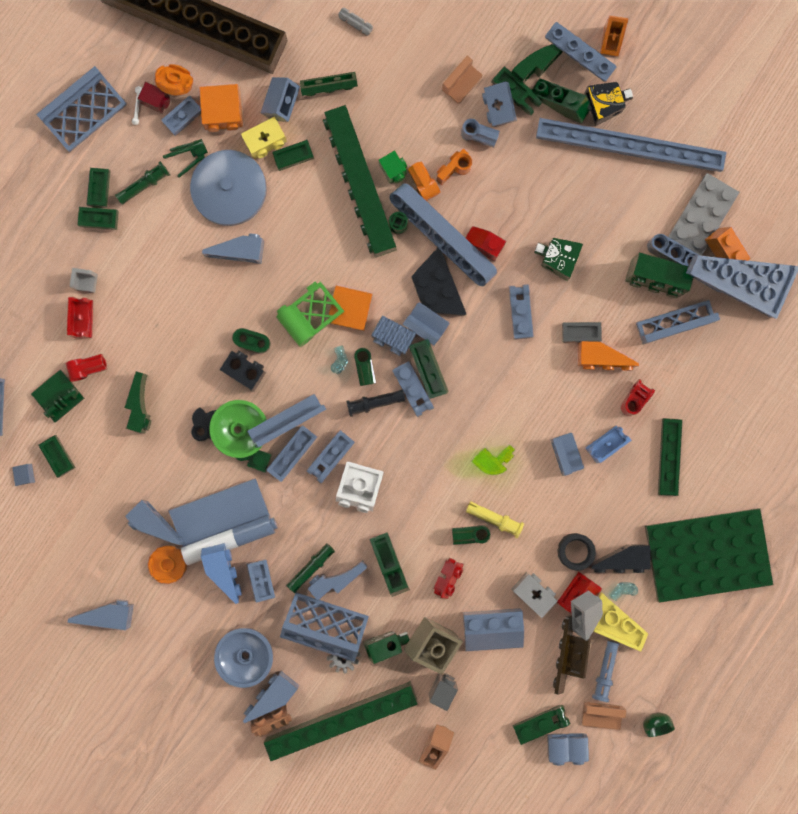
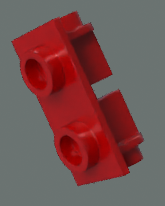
[433,557,464,599]

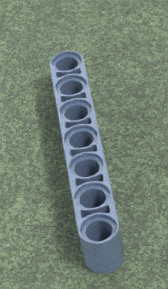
[389,183,497,286]

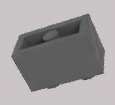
[429,673,458,711]

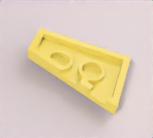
[594,592,648,652]

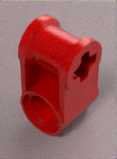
[621,379,655,416]

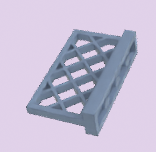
[36,66,127,152]
[280,592,369,662]

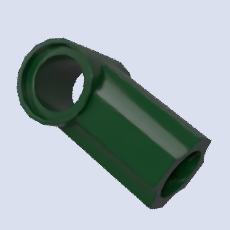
[354,348,376,386]
[452,525,491,545]

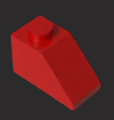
[465,226,507,262]

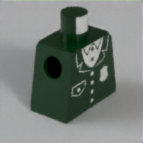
[534,238,583,281]
[363,631,410,664]

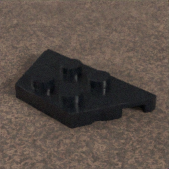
[411,248,467,316]

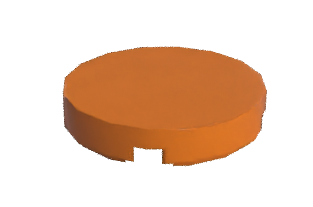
[154,64,193,95]
[148,545,187,584]

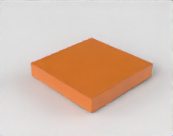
[328,285,373,331]

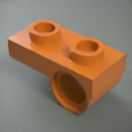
[436,148,472,185]

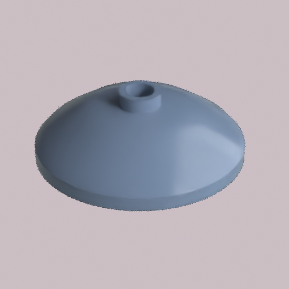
[214,628,273,688]

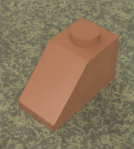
[418,724,454,770]

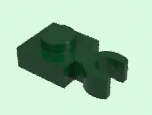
[236,450,272,472]

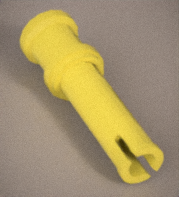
[466,501,524,539]

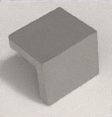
[70,268,98,293]

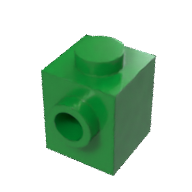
[378,150,408,184]

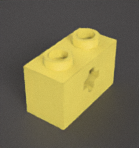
[241,116,287,159]

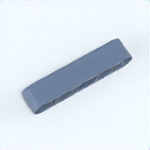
[647,234,721,293]

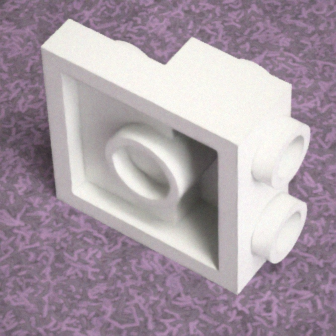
[336,461,384,513]

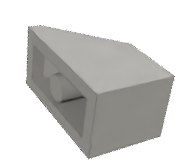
[571,591,603,640]

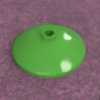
[209,400,267,458]

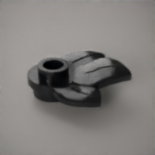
[191,407,216,441]

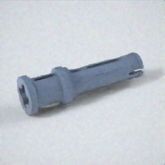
[592,640,619,702]

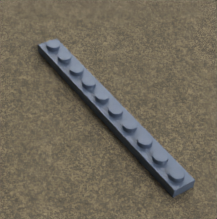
[536,118,727,172]

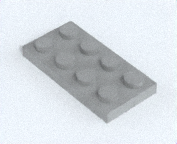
[668,173,740,256]

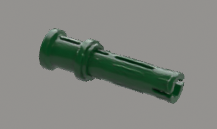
[115,161,171,205]

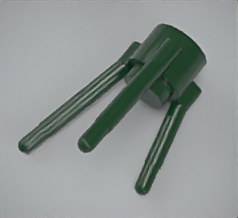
[163,139,208,178]

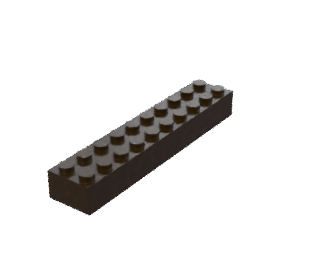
[101,0,288,74]

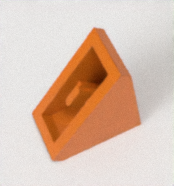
[600,15,628,56]

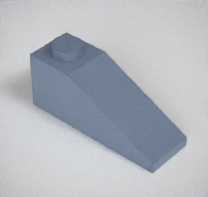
[202,233,264,264]
[125,500,186,545]
[68,599,134,630]

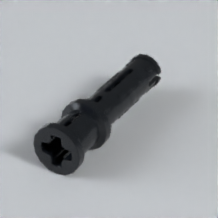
[346,390,405,417]

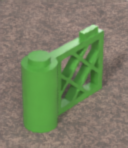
[276,281,344,347]

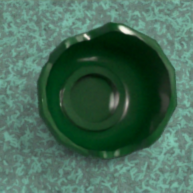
[643,712,675,737]

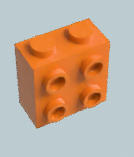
[199,84,243,132]

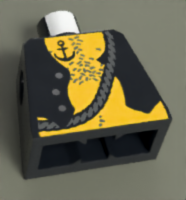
[584,82,633,126]

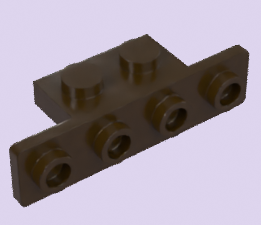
[553,615,591,695]

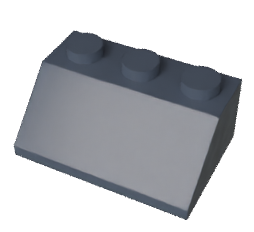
[463,608,524,651]

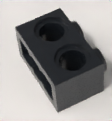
[220,350,267,392]

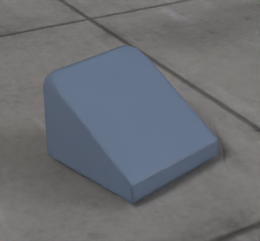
[12,464,35,486]

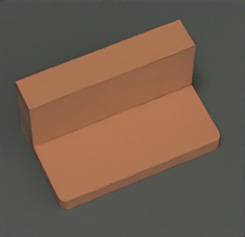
[442,55,483,104]
[582,701,626,730]

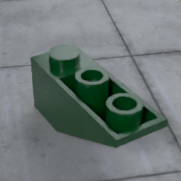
[532,78,592,124]

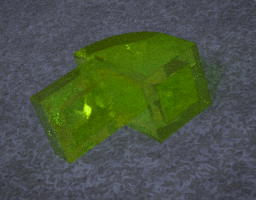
[471,445,515,475]

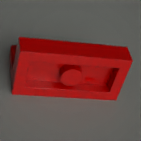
[557,572,602,614]

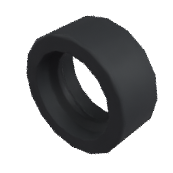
[557,533,596,571]

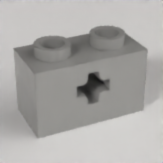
[512,572,557,618]

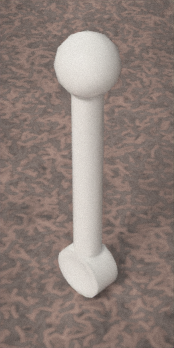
[132,86,142,125]

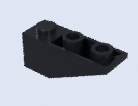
[589,544,651,573]

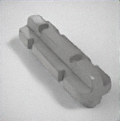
[338,8,373,35]

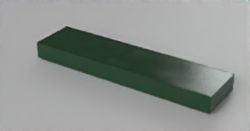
[658,418,683,496]

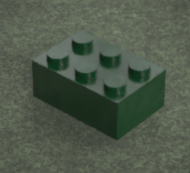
[625,252,694,298]

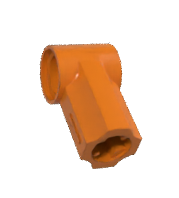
[408,161,441,201]

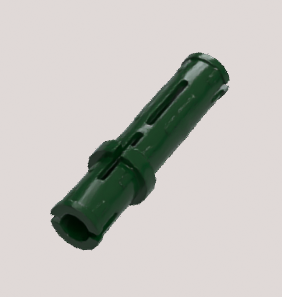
[286,543,335,593]

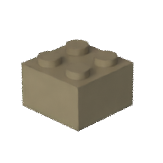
[404,617,463,675]

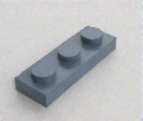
[267,425,318,482]

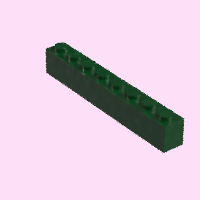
[323,105,397,258]
[264,681,418,762]

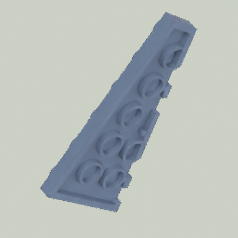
[686,255,798,319]

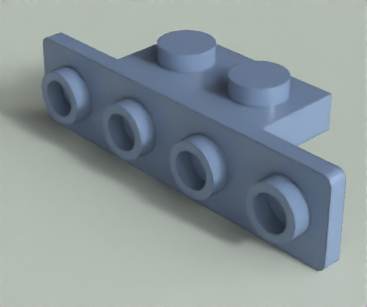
[545,22,616,82]

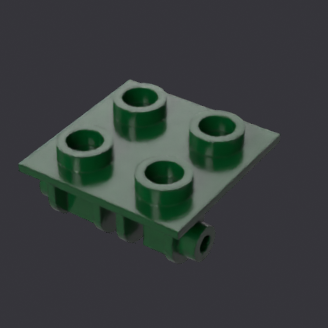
[31,369,85,423]

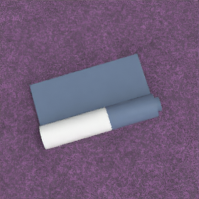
[169,478,278,565]

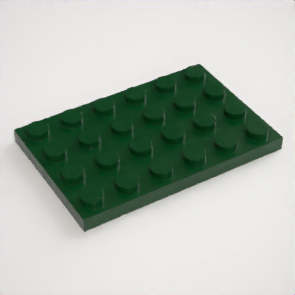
[645,508,773,603]

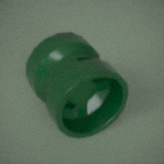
[389,212,408,234]

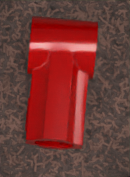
[65,354,107,382]

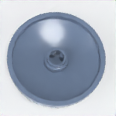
[190,150,267,226]

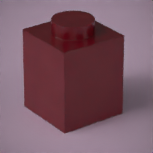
[137,82,170,114]

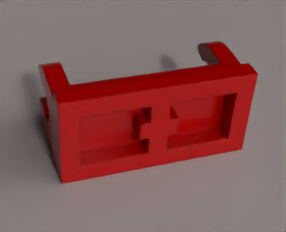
[67,297,93,338]

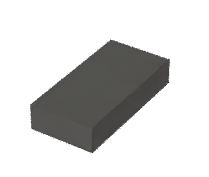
[562,322,602,342]

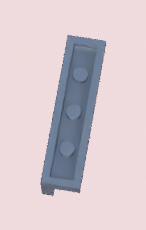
[636,300,720,345]
[247,394,326,448]

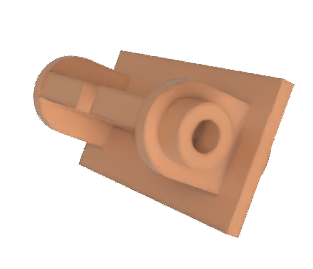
[251,705,292,737]

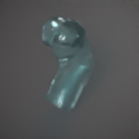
[330,345,348,374]
[609,582,638,601]

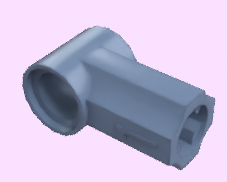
[461,119,500,148]

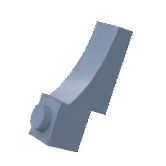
[308,560,367,601]

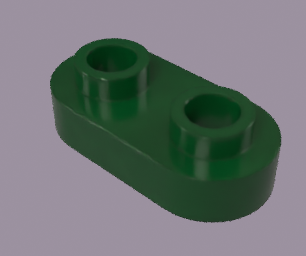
[232,328,271,354]

